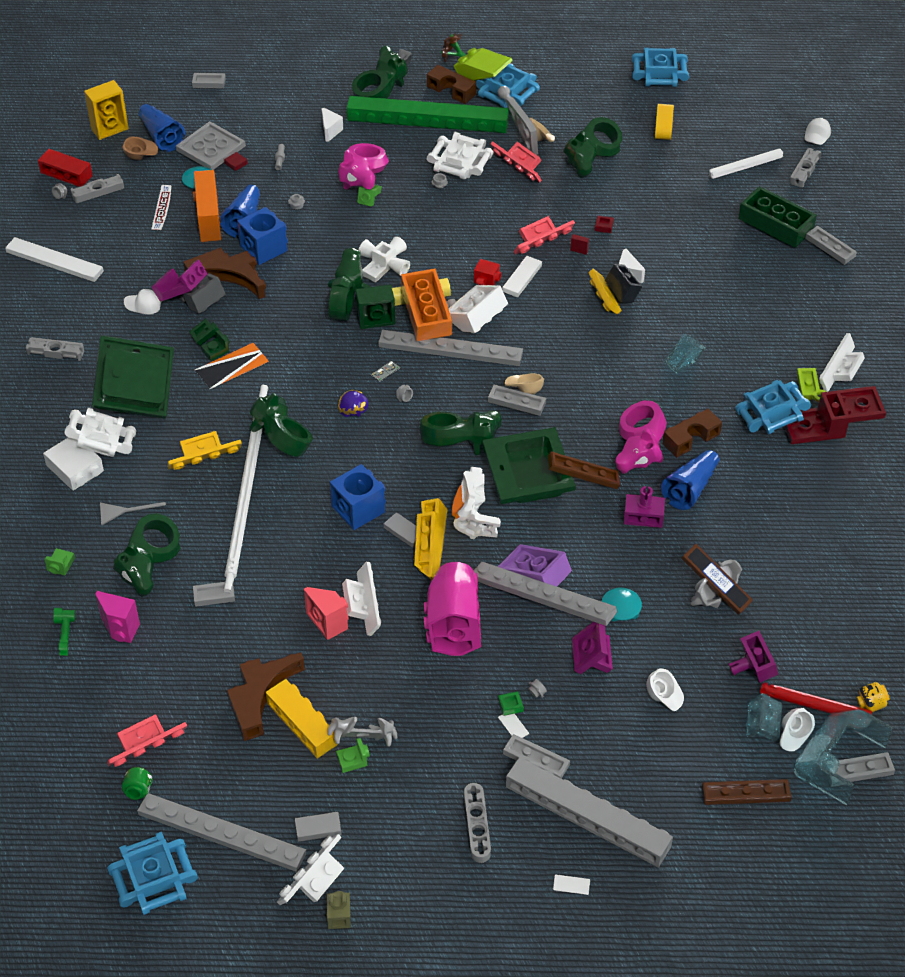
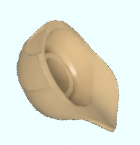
[530,118,555,142]
[505,373,544,394]

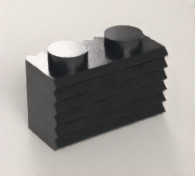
[605,264,642,303]

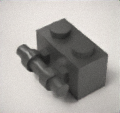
[179,273,226,313]

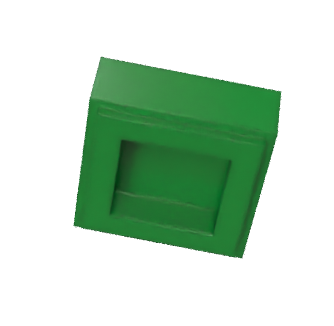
[498,691,524,716]

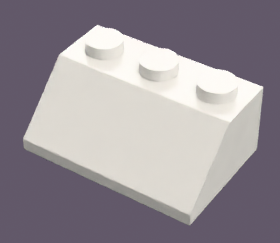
[448,285,508,333]

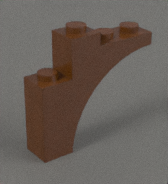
[183,247,266,299]
[227,652,305,741]

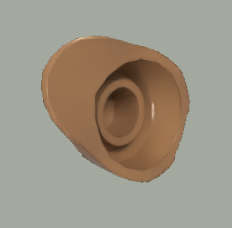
[122,137,158,160]

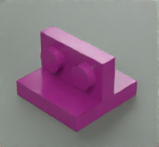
[572,622,613,674]

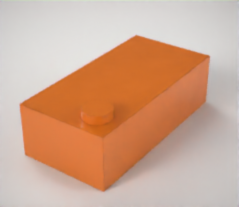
[193,170,221,242]
[401,269,452,341]

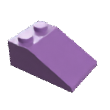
[498,544,572,587]

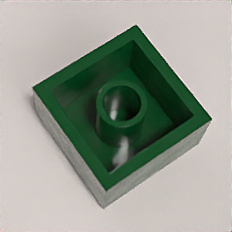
[356,284,395,329]

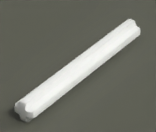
[709,149,783,179]

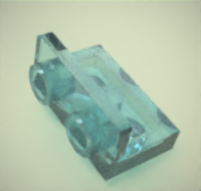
[746,693,782,742]

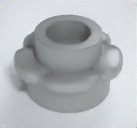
[432,173,448,189]
[52,183,67,199]
[288,194,305,209]
[396,385,413,402]
[528,679,547,698]

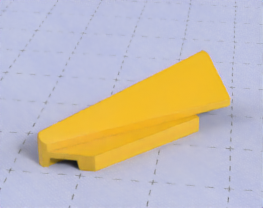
[414,498,447,581]

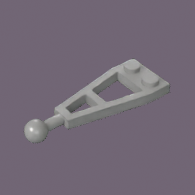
[497,86,538,155]

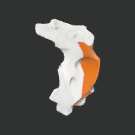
[452,467,501,539]

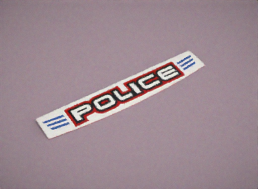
[152,185,171,230]

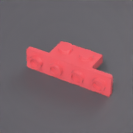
[491,141,542,183]
[513,216,575,255]
[107,714,187,767]

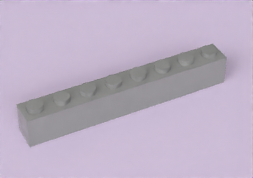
[506,757,673,868]

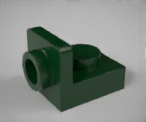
[189,318,220,346]
[201,330,230,361]

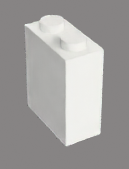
[43,437,104,490]

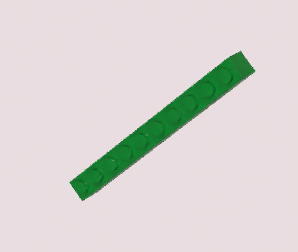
[347,96,509,133]

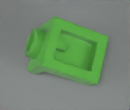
[357,185,382,206]
[44,548,75,575]
[336,738,370,773]

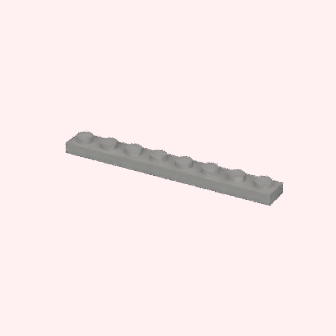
[379,330,523,366]
[474,562,617,626]
[137,793,306,872]

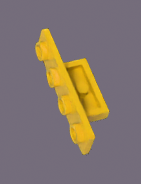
[168,431,242,470]

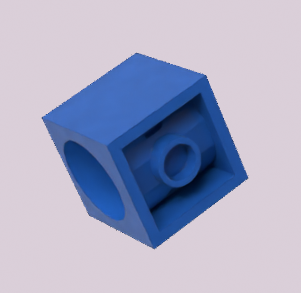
[237,207,288,265]
[330,464,386,530]

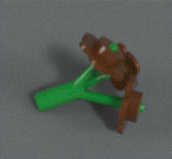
[441,33,466,62]

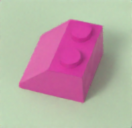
[95,591,140,643]

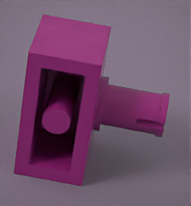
[624,486,665,528]
[728,631,779,683]

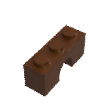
[427,65,476,104]
[663,408,722,458]

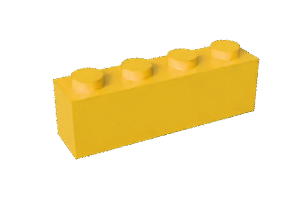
[266,679,338,759]

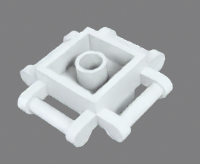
[427,132,494,179]
[65,408,136,457]

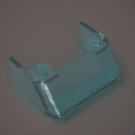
[794,709,893,805]

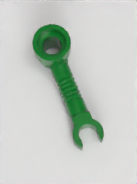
[53,608,75,656]

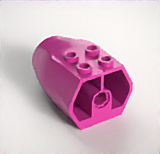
[424,562,481,656]

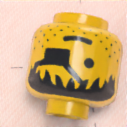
[856,682,890,712]

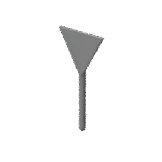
[100,502,166,525]

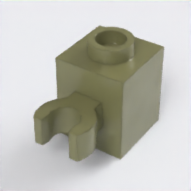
[327,891,351,929]

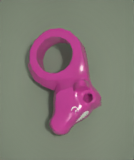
[338,143,389,189]
[615,400,667,474]

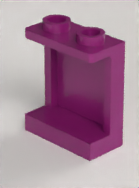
[151,260,207,302]

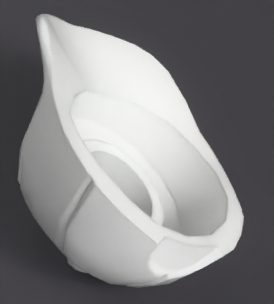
[805,118,831,145]
[124,289,162,314]
[646,668,684,711]
[780,708,815,751]

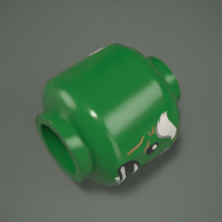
[122,767,153,800]

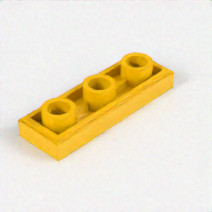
[589,269,622,314]

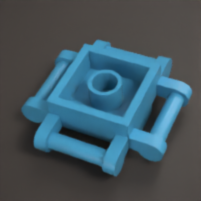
[631,48,689,87]
[476,64,540,108]
[735,380,811,434]
[107,832,198,915]

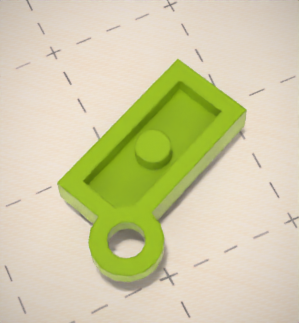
[797,368,826,402]

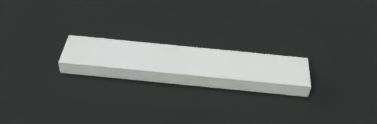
[5,237,104,282]

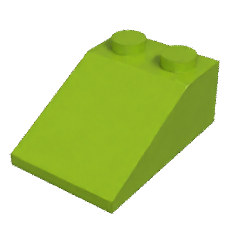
[454,48,512,80]

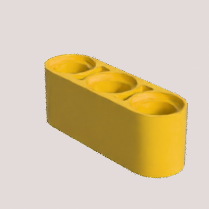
[655,104,674,140]

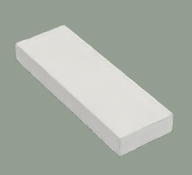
[502,256,542,297]

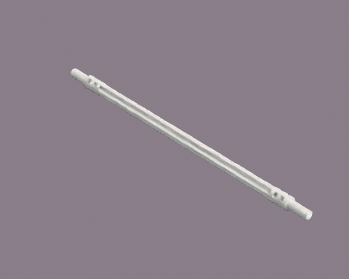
[224,385,268,593]

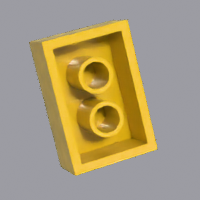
[84,80,129,140]

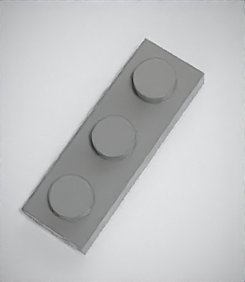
[805,226,857,265]
[488,385,546,416]
[503,734,570,779]
[825,752,895,785]

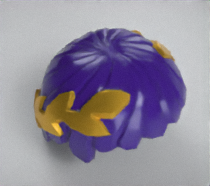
[338,390,369,417]

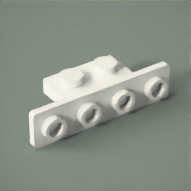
[819,333,865,392]
[342,562,381,636]
[277,834,344,905]

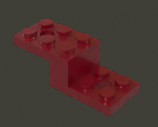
[784,386,886,444]

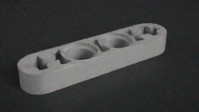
[464,783,491,863]

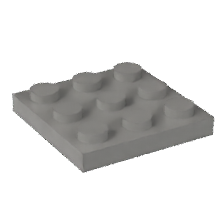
[176,121,246,170]

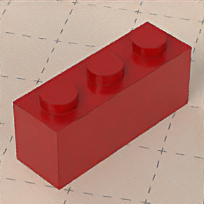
[38,149,93,187]

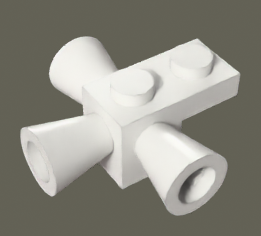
[359,237,410,283]

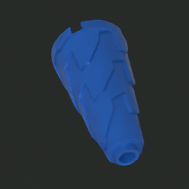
[138,104,186,152]
[220,185,260,238]
[661,450,720,510]

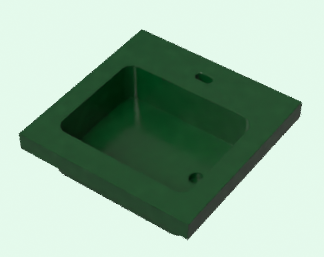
[91,335,174,419]
[482,427,576,504]

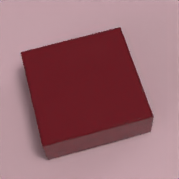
[224,152,248,171]
[595,216,614,233]
[570,234,589,255]

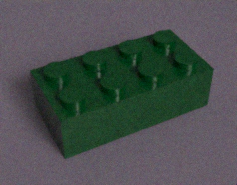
[738,186,817,248]

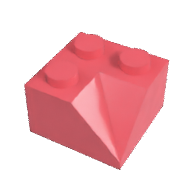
[304,587,349,640]

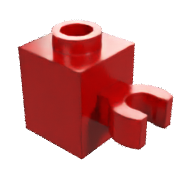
[474,259,502,285]

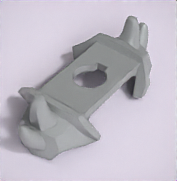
[690,560,742,608]
[328,717,398,747]

